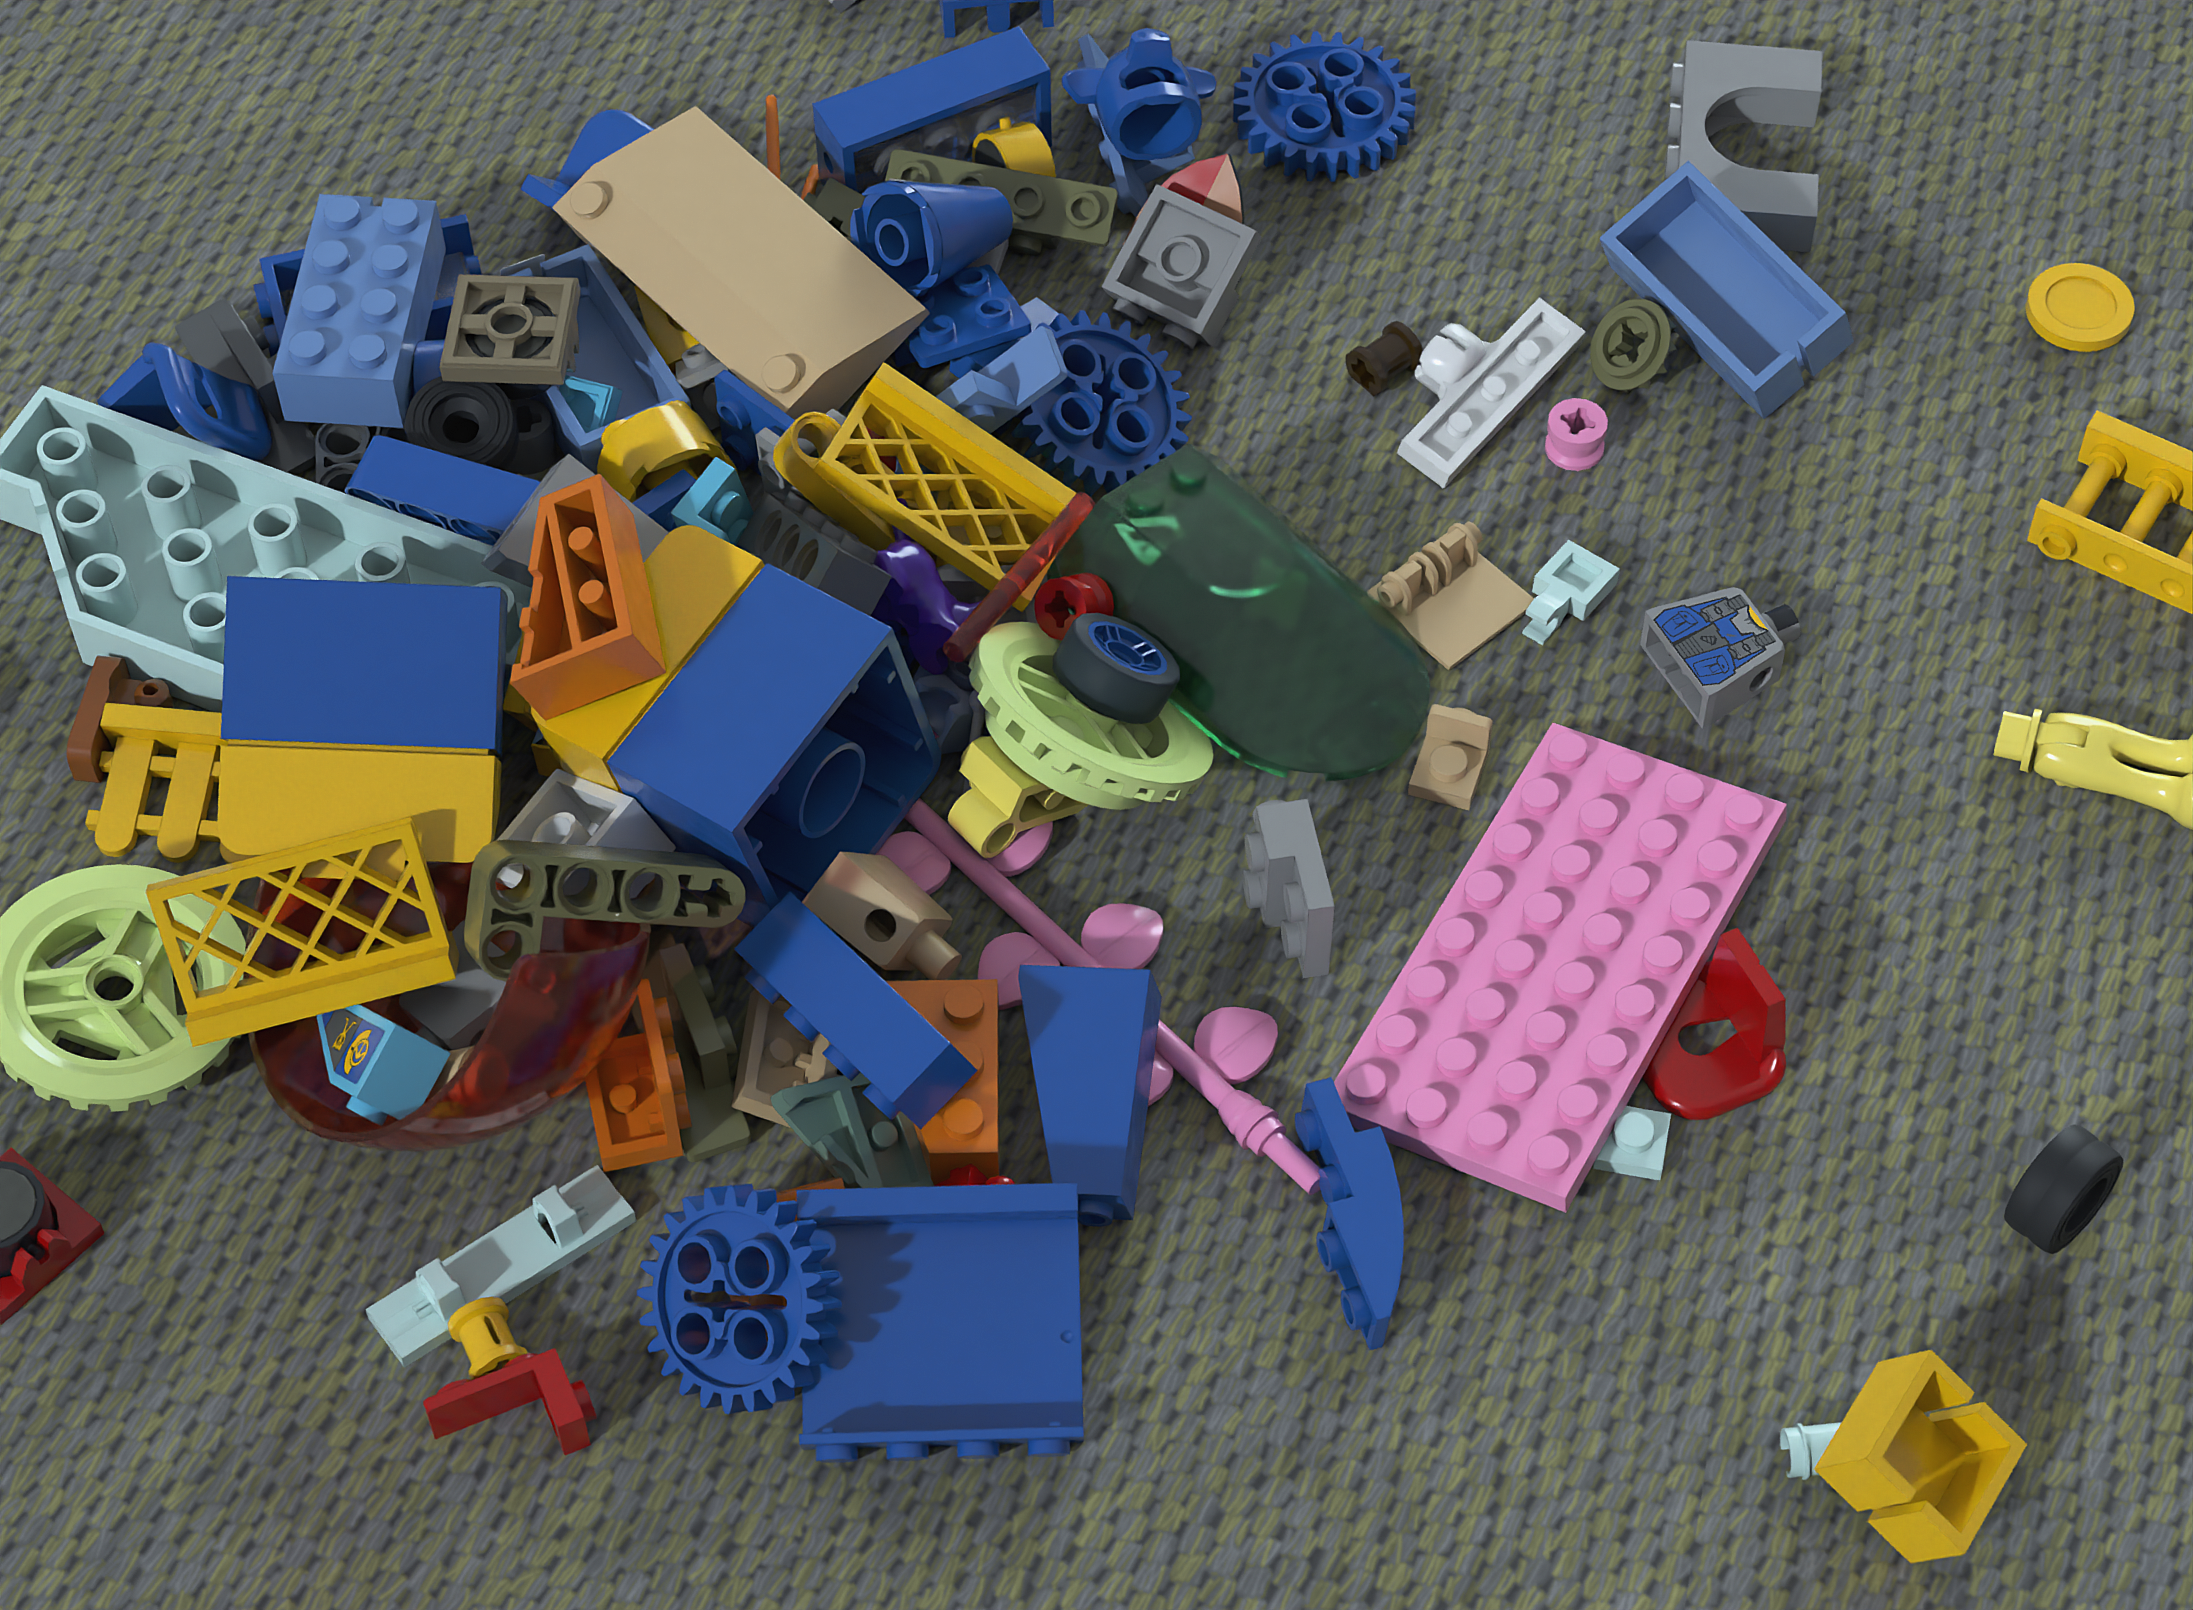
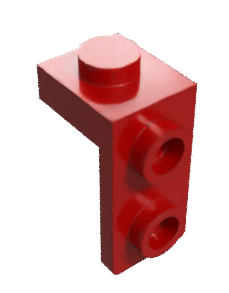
[423,1348,597,1455]

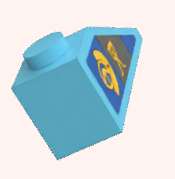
[316,1004,451,1126]

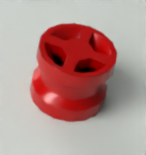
[1034,572,1114,641]

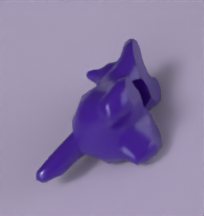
[870,498,986,675]

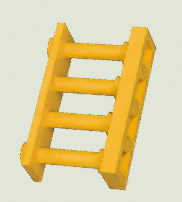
[2027,410,2193,614]

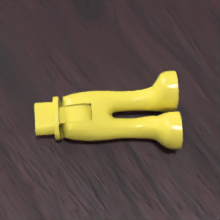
[1993,709,2193,830]

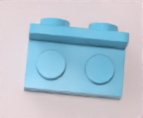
[671,457,754,546]

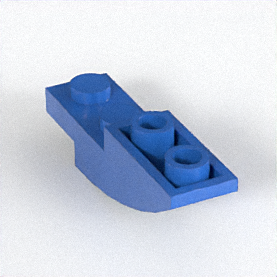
[1295,1077,1404,1351]

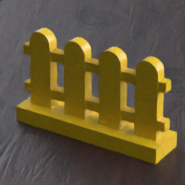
[85,703,302,874]

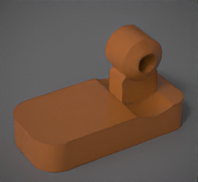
[67,655,174,783]

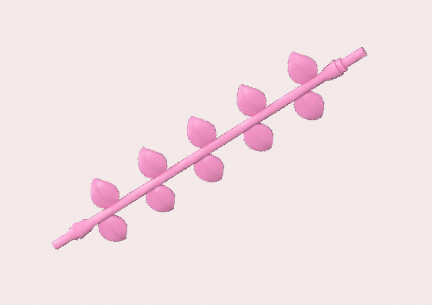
[876,731,1320,1195]

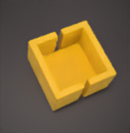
[1814,1350,2027,1563]

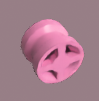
[1545,398,1608,471]

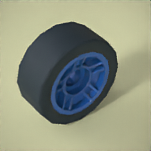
[1052,613,1180,724]

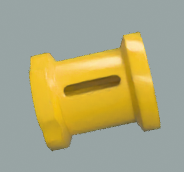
[447,1297,528,1380]

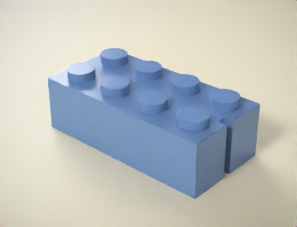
[1599,160,1854,419]
[273,194,446,428]
[509,244,691,475]

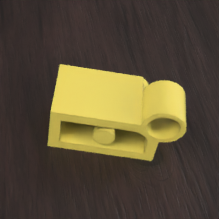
[948,736,1089,858]

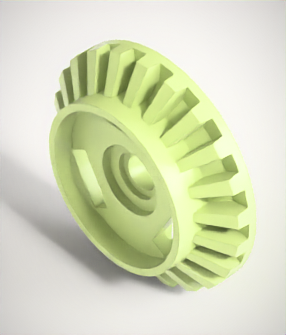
[968,622,1213,810]
[0,864,252,1112]

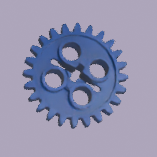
[1233,31,1416,182]
[1011,310,1192,498]
[637,1184,842,1414]

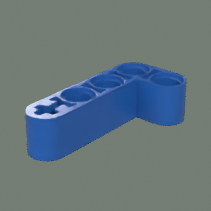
[344,435,541,546]

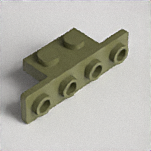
[885,149,1118,256]
[609,929,751,1162]

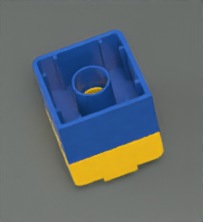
[531,525,941,928]
[217,576,508,881]

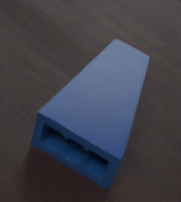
[1018,965,1162,1227]

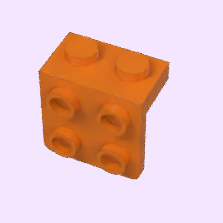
[578,978,692,1172]

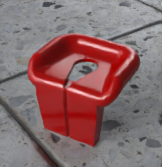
[1642,928,1787,1120]

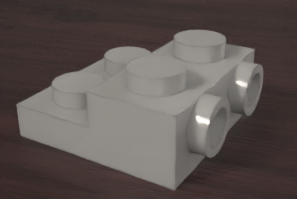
[1101,184,1262,350]
[1243,799,1335,978]

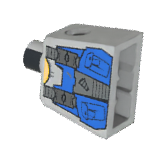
[1640,587,1800,729]

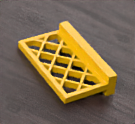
[813,362,1089,612]
[146,816,459,1047]

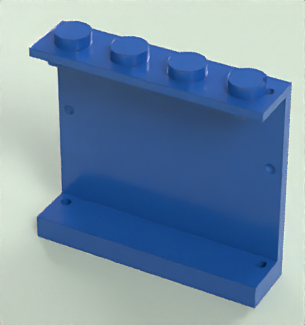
[796,1183,1084,1463]

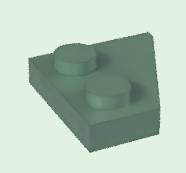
[770,1072,934,1189]

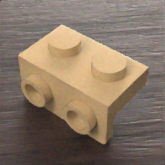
[731,988,841,1128]

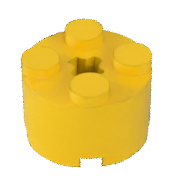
[597,400,738,503]

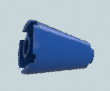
[850,180,1013,298]

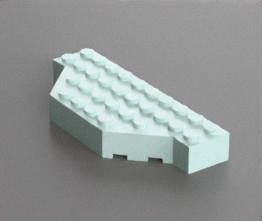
[0,385,532,713]

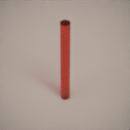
[943,492,1095,662]

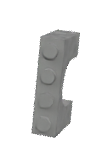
[1664,40,1823,252]

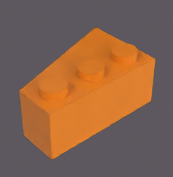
[510,473,666,721]
[886,979,1000,1185]

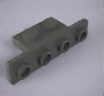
[175,299,316,476]

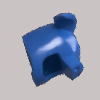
[1061,28,1217,160]

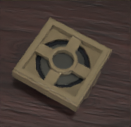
[439,274,581,400]

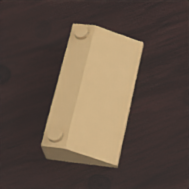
[552,106,930,420]

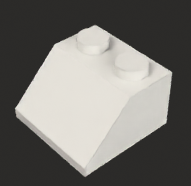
[495,768,676,898]

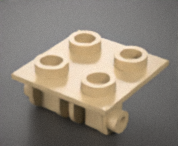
[1363,522,1534,671]

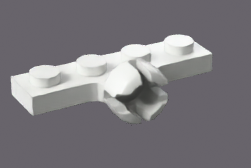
[1397,297,1586,488]

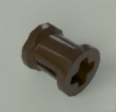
[1345,321,1423,396]

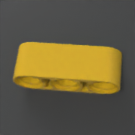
[773,412,925,552]

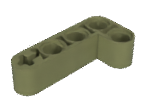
[464,840,746,982]

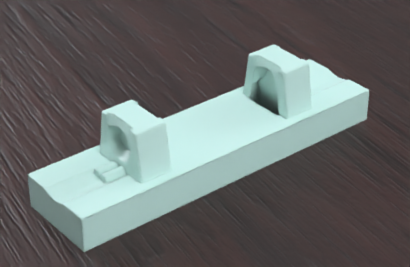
[366,1165,636,1368]

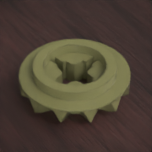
[1590,299,1677,394]

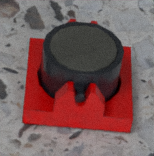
[0,1148,105,1325]

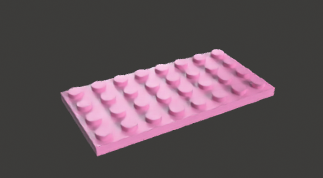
[1334,723,1787,1213]

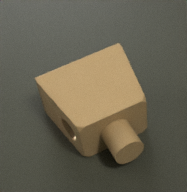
[802,851,962,980]

